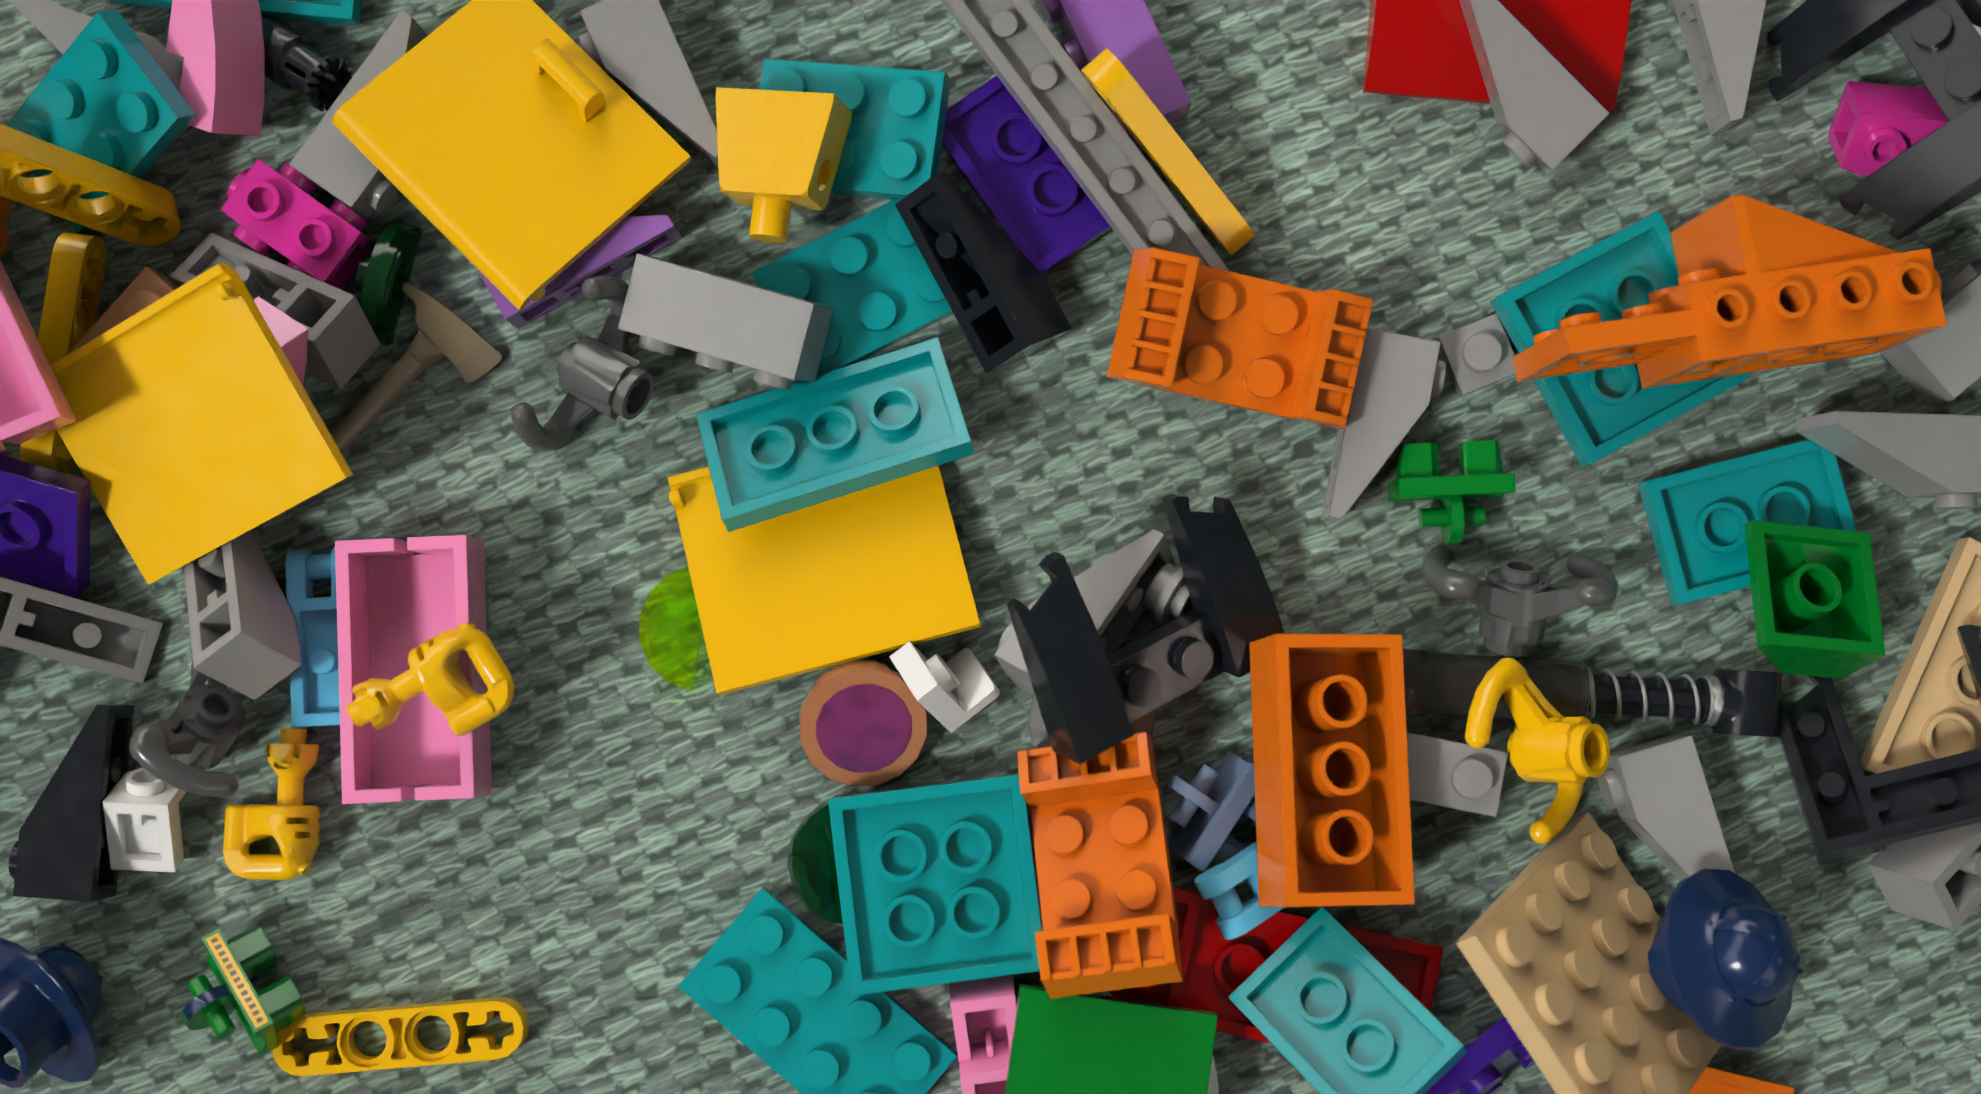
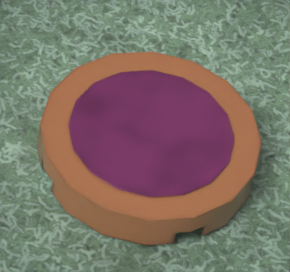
[799,660,927,787]

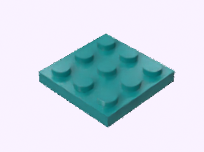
[1490,211,1752,467]
[828,774,1042,996]

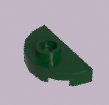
[356,222,422,346]
[787,802,843,924]

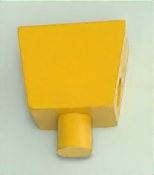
[715,87,852,243]

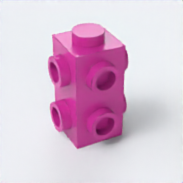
[1828,81,1949,176]
[220,159,376,291]

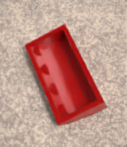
[1363,0,1631,114]

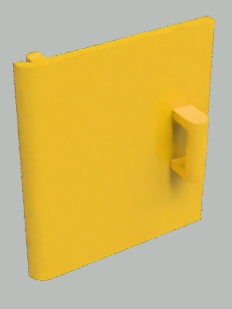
[332,0,691,311]
[50,263,353,585]
[667,465,981,696]

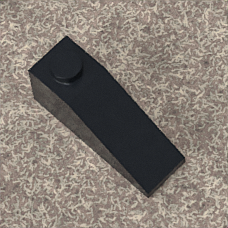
[895,172,1072,373]
[9,704,134,902]

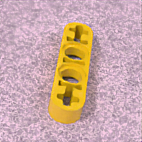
[1081,48,1255,256]
[0,124,181,246]
[20,232,107,474]
[272,997,530,1076]

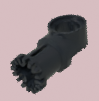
[261,15,354,112]

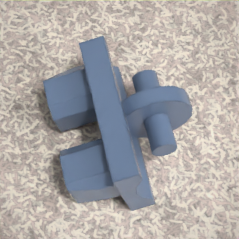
[1167,751,1256,872]

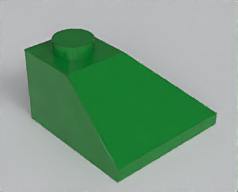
[1744,520,1886,679]

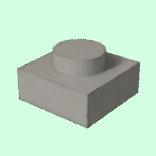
[1434,313,1515,398]

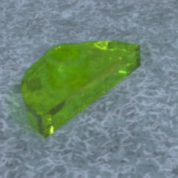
[639,567,703,691]

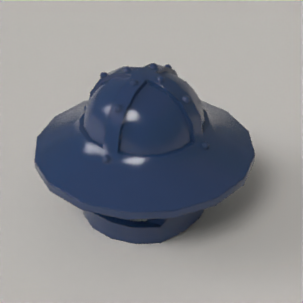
[1647,869,1803,1048]
[0,938,103,1088]

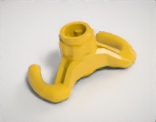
[1465,658,1610,845]

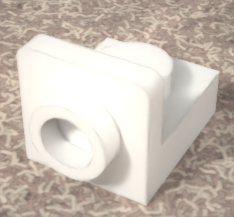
[889,641,1000,733]
[103,768,186,872]

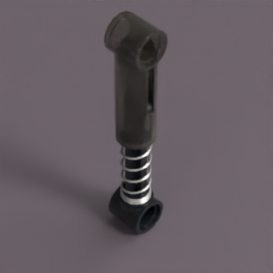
[1403,649,1782,737]

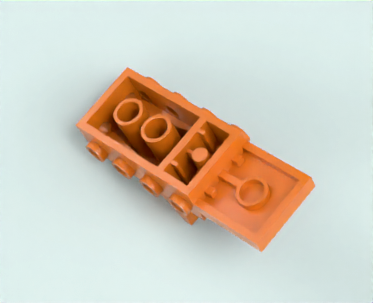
[1512,195,1947,389]

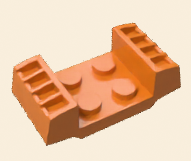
[1106,248,1374,429]
[1017,732,1183,999]

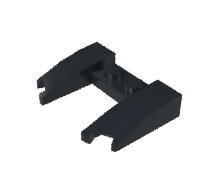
[1767,0,1981,240]
[1007,494,1285,764]
[1779,624,1981,866]

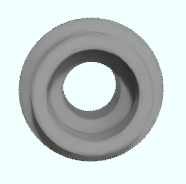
[1144,563,1193,625]

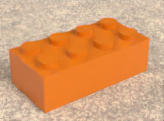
[1249,634,1415,907]

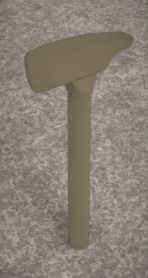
[269,282,503,524]

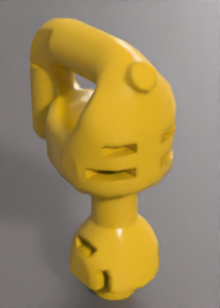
[346,623,515,736]
[223,728,321,880]

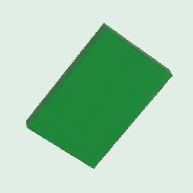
[1004,984,1218,1094]

